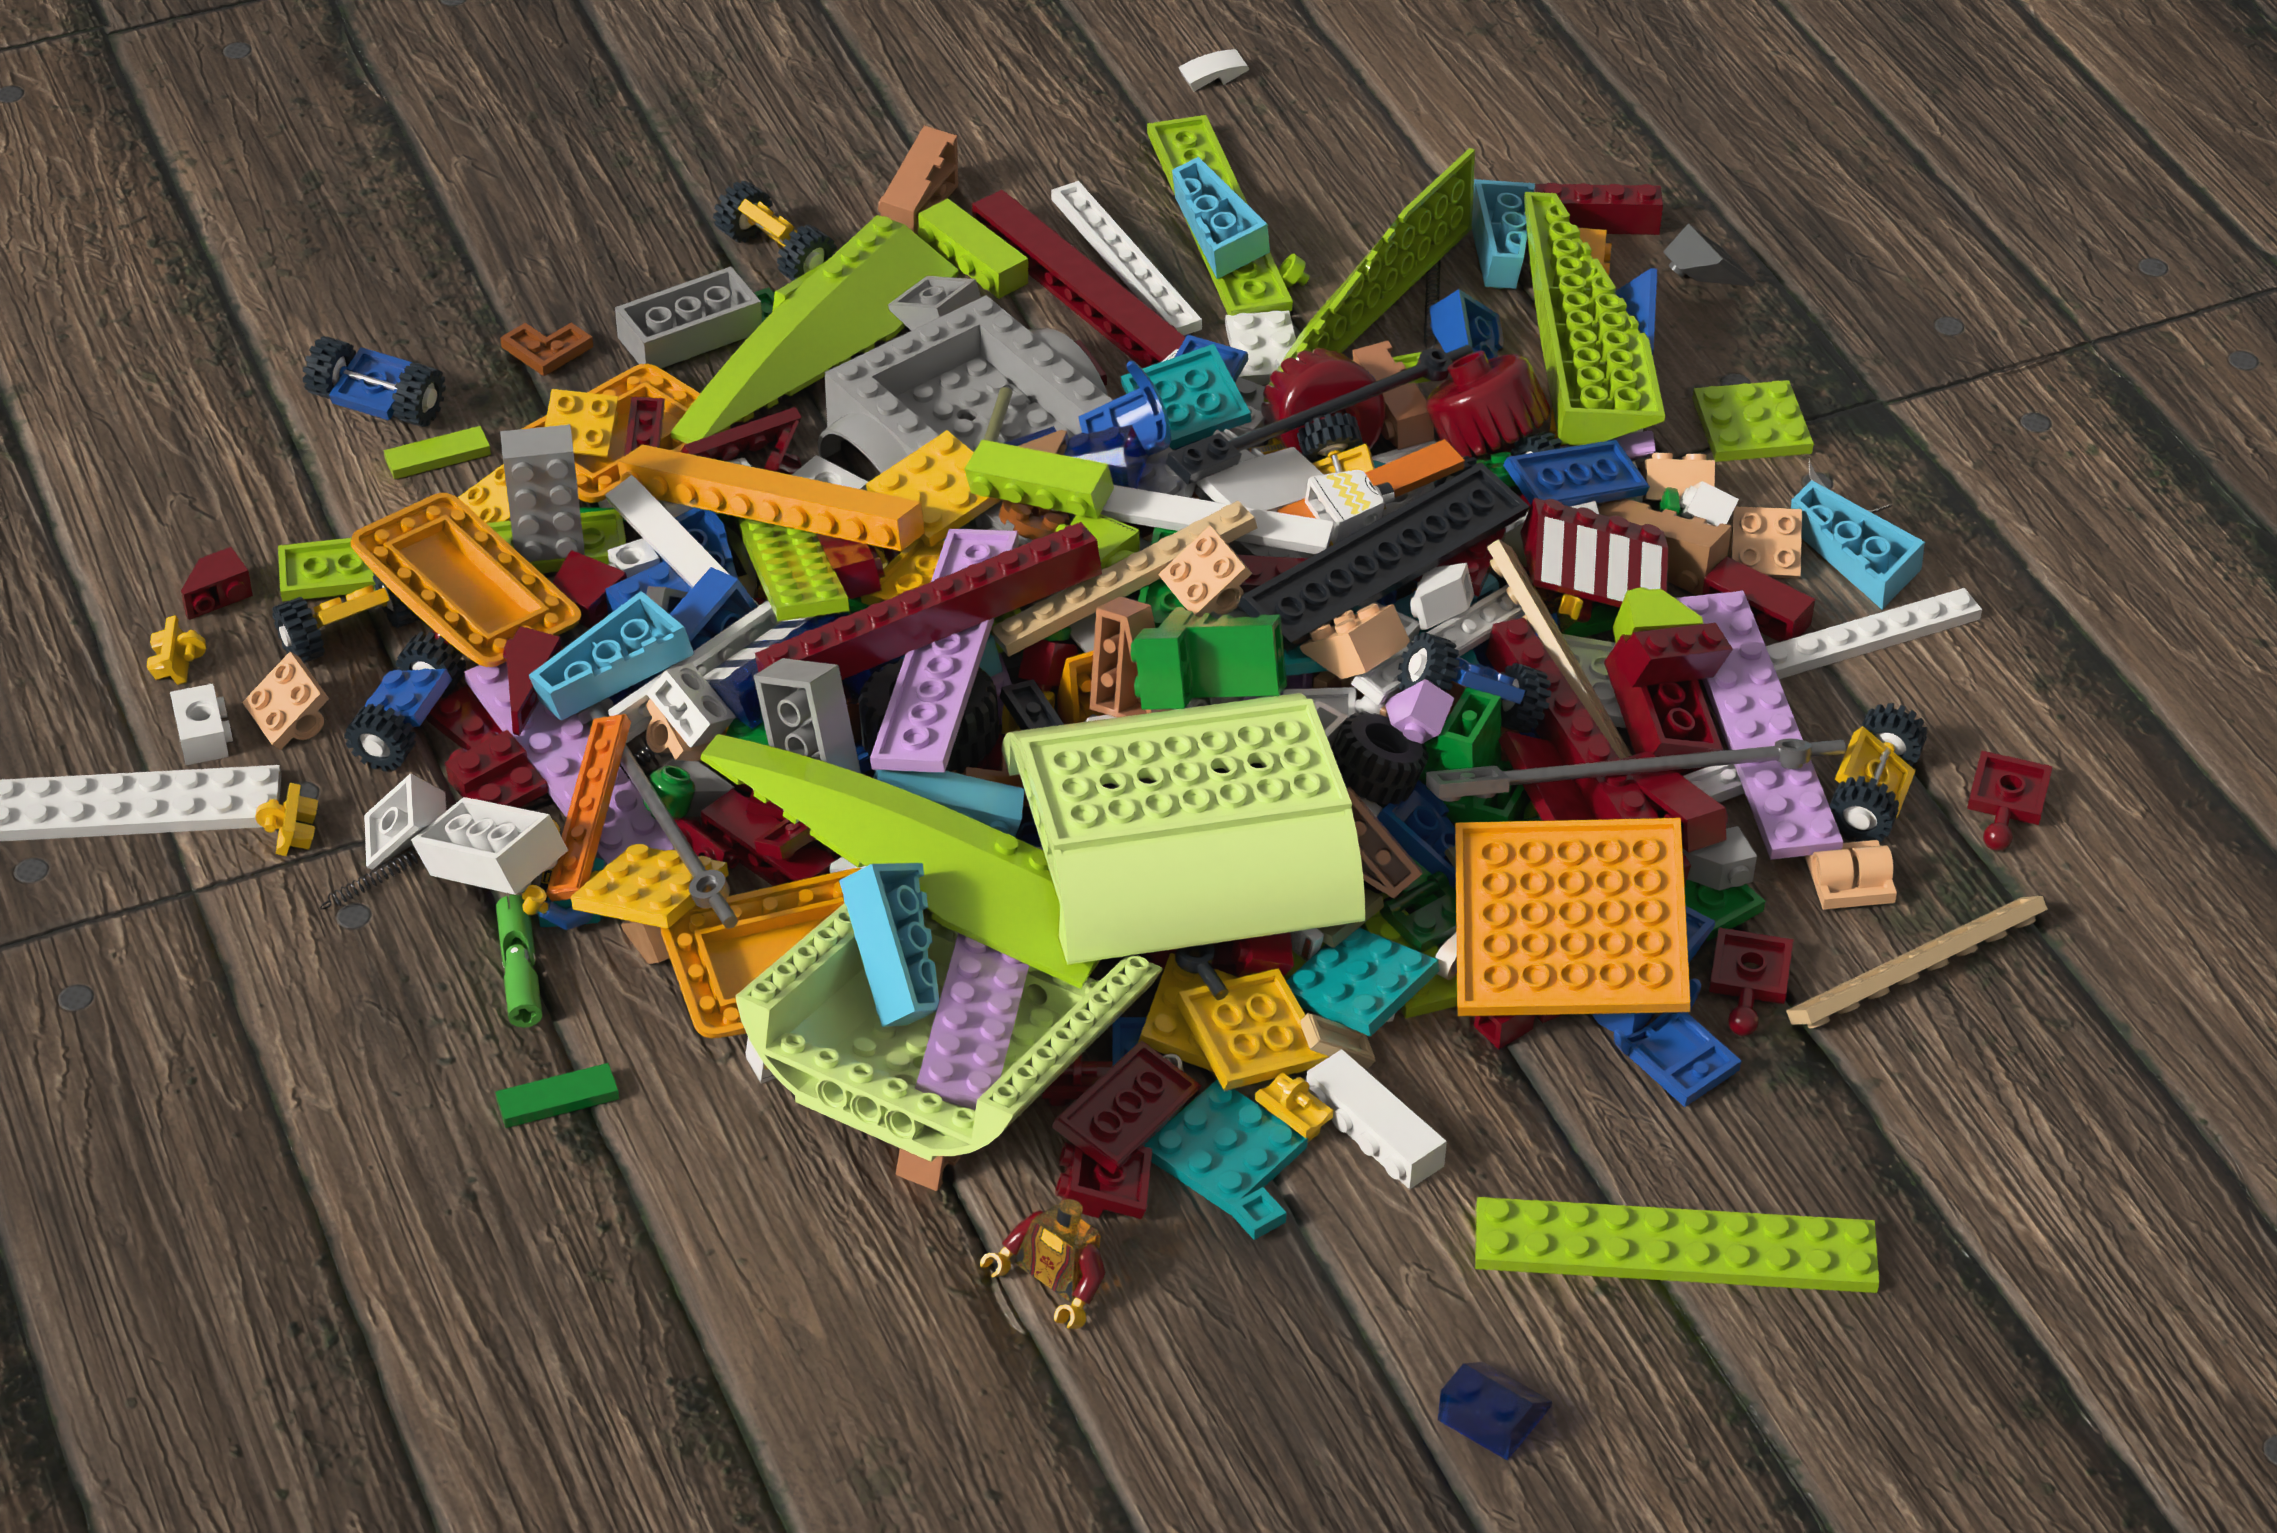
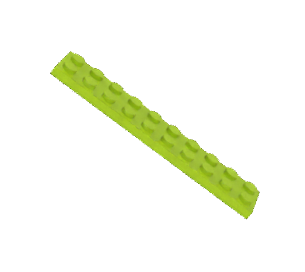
[1147,115,1293,316]
[278,509,626,602]
[733,516,849,621]
[1475,1197,1879,1293]

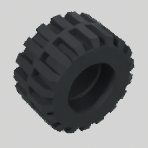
[1331,712,1429,805]

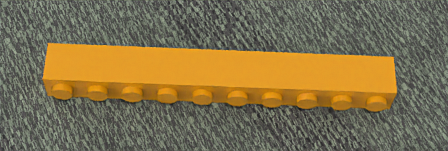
[617,444,925,551]

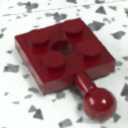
[1967,750,2053,851]
[1709,928,1793,1036]

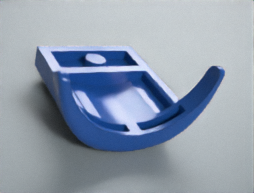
[1078,361,1171,471]
[1614,978,1742,1107]

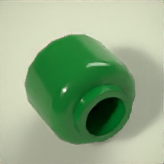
[643,765,696,820]

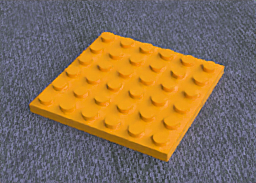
[1455,818,1690,1016]

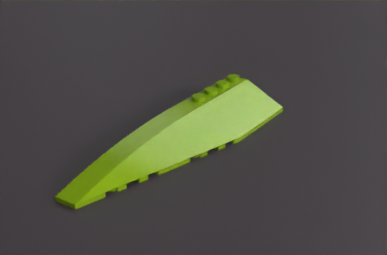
[1264,148,1475,402]
[1524,192,1665,446]
[671,215,959,444]
[700,734,1099,989]

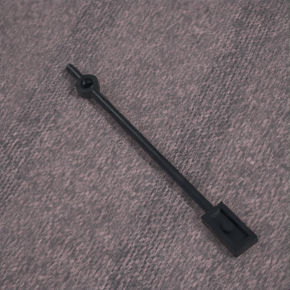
[1166,345,1473,485]
[1000,679,1229,1000]

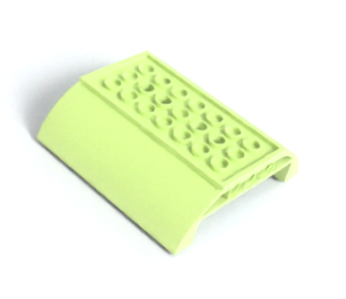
[1002,693,1365,965]
[736,903,1162,1162]

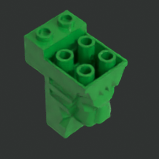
[1131,607,1287,710]
[1419,687,1531,823]

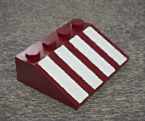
[1520,498,1668,607]

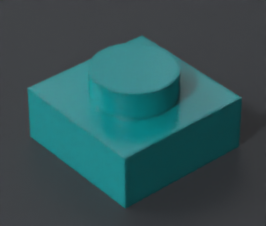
[1231,1187,1287,1240]

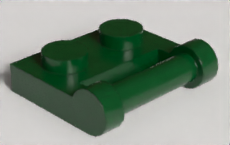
[1380,871,1457,953]

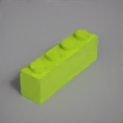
[918,198,1028,299]
[964,439,1114,518]

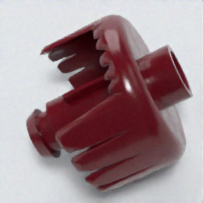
[1261,348,1386,454]
[1426,351,1551,458]

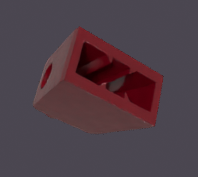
[552,550,627,632]

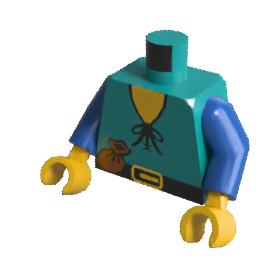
[522,820,606,930]

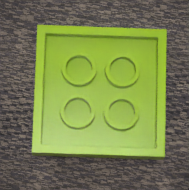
[1692,380,1814,462]

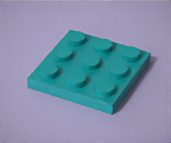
[1121,344,1252,450]
[1286,928,1440,1037]
[1144,1079,1308,1216]

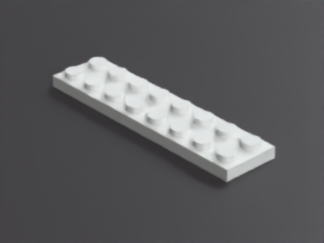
[0,765,281,841]

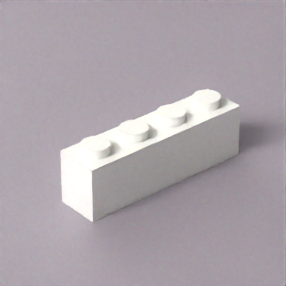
[1306,1049,1447,1190]

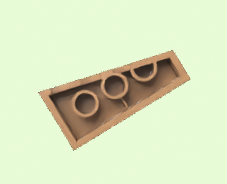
[1598,499,1732,596]

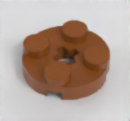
[999,500,1070,540]

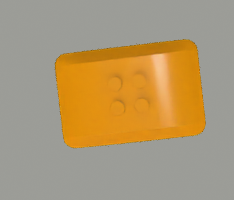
[522,364,700,503]
[350,493,581,667]
[660,868,863,1038]

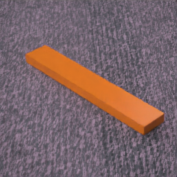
[1277,439,1465,519]
[546,714,631,902]

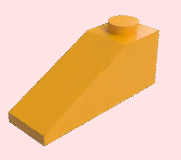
[1057,650,1107,725]

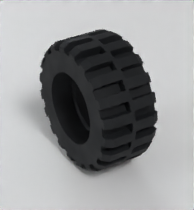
[858,659,999,772]

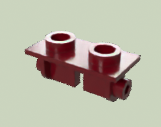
[675,818,740,869]

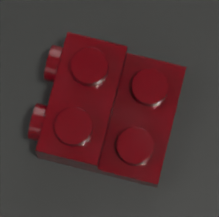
[445,730,548,808]
[1055,1142,1152,1219]

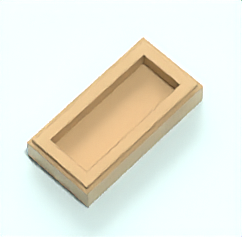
[1300,1013,1376,1069]

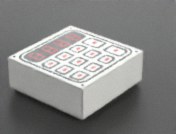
[1290,928,1324,962]

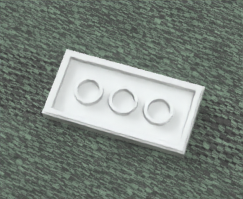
[1196,447,1324,512]

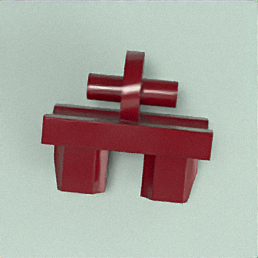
[1042,1054,1113,1106]

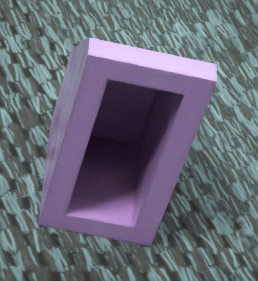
[1385,679,1454,744]

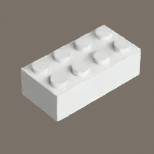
[411,797,569,895]

